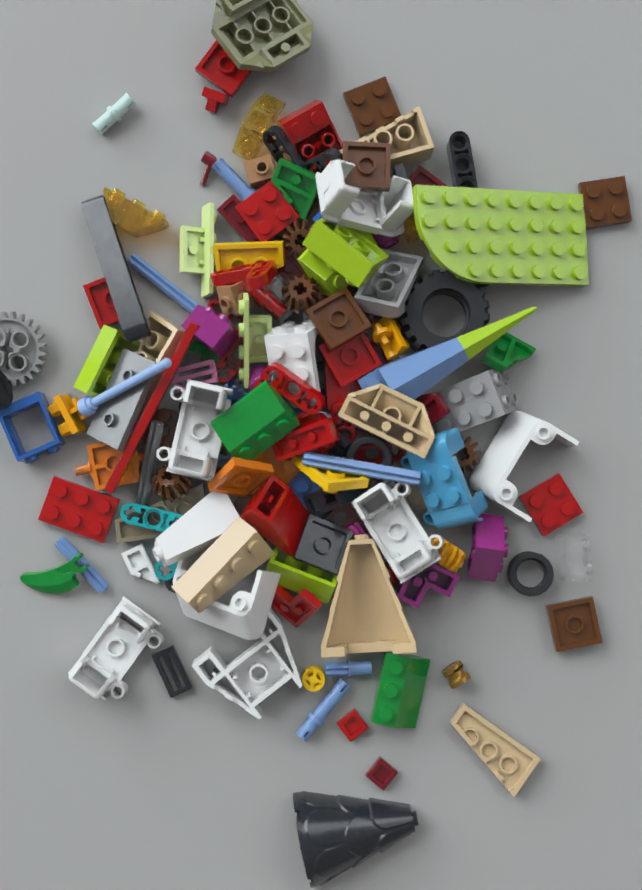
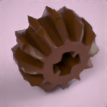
[283,219,315,259]
[281,274,321,315]
[452,435,482,474]
[151,465,192,503]

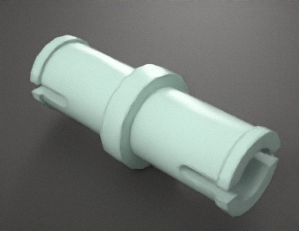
[92,93,136,135]

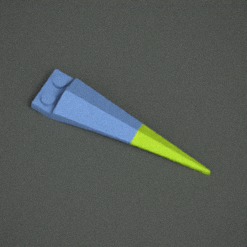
[357,307,538,400]

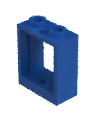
[0,391,66,464]

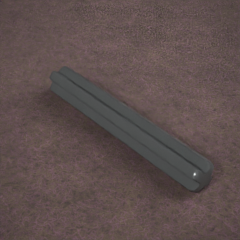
[135,420,164,506]

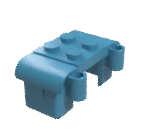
[400,428,488,530]

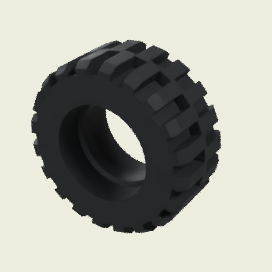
[399,269,490,353]

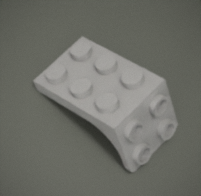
[433,369,518,433]

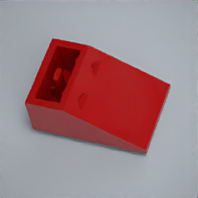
[277,100,343,173]
[240,474,310,558]

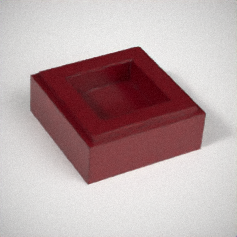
[365,756,398,791]

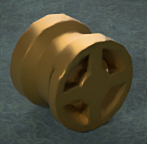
[441,660,471,689]

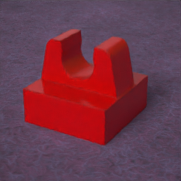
[202,86,230,114]

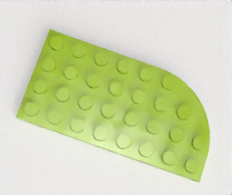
[413,185,589,287]

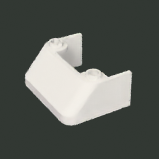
[469,411,579,522]
[173,548,281,640]

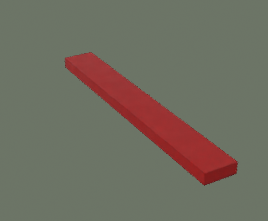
[104,322,201,494]

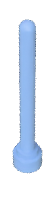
[77,358,172,417]

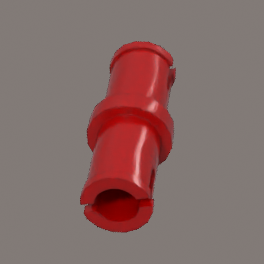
[241,281,287,319]

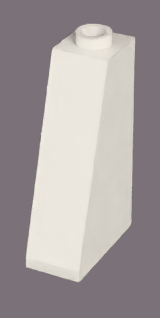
[153,492,240,567]

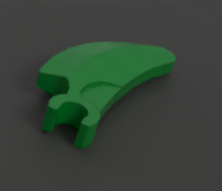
[20,553,90,594]

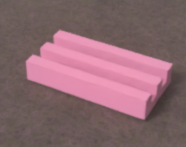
[172,359,219,393]

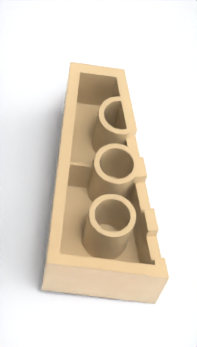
[339,106,434,170]
[134,310,195,415]
[172,517,275,613]

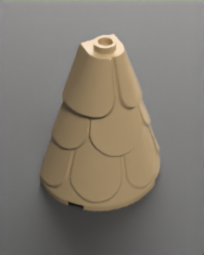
[321,534,417,658]

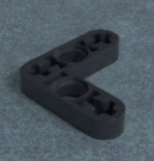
[263,125,342,174]

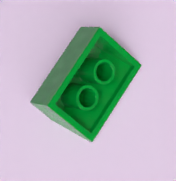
[210,380,300,460]
[370,651,430,728]

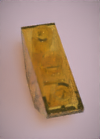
[232,92,286,161]
[103,187,169,238]

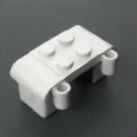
[315,159,414,237]
[156,379,233,481]
[351,480,445,584]
[68,596,164,700]

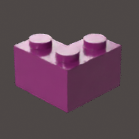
[181,304,238,358]
[467,513,509,582]
[396,563,460,608]

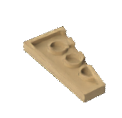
[450,703,541,797]

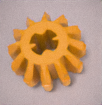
[433,537,467,572]

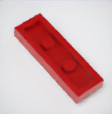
[272,417,339,462]

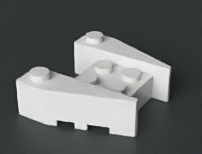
[192,608,302,719]

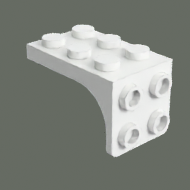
[264,319,321,408]

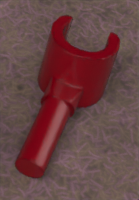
[200,151,217,186]

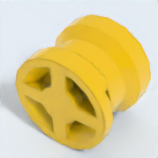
[302,665,325,692]

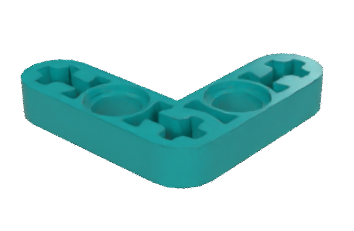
[120,503,183,581]

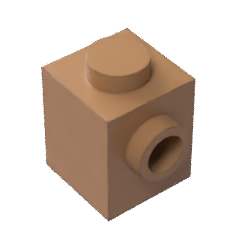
[244,154,277,189]

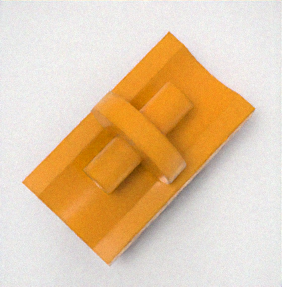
[371,317,410,360]
[48,394,88,436]

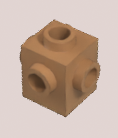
[216,281,255,317]

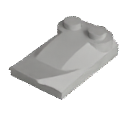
[354,248,424,318]

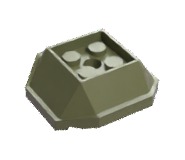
[211,0,313,72]

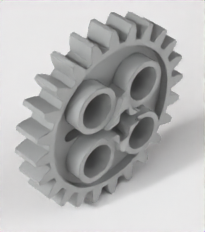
[0,312,48,386]

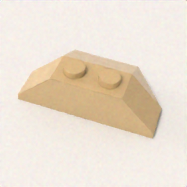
[338,383,435,459]

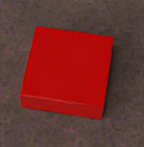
[336,708,369,742]

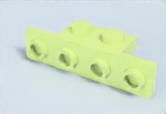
[179,203,217,298]
[238,293,272,389]

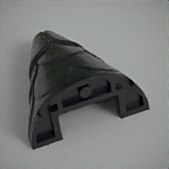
[293,791,419,888]

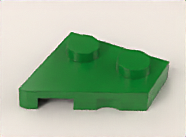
[271,158,318,220]
[481,332,536,373]

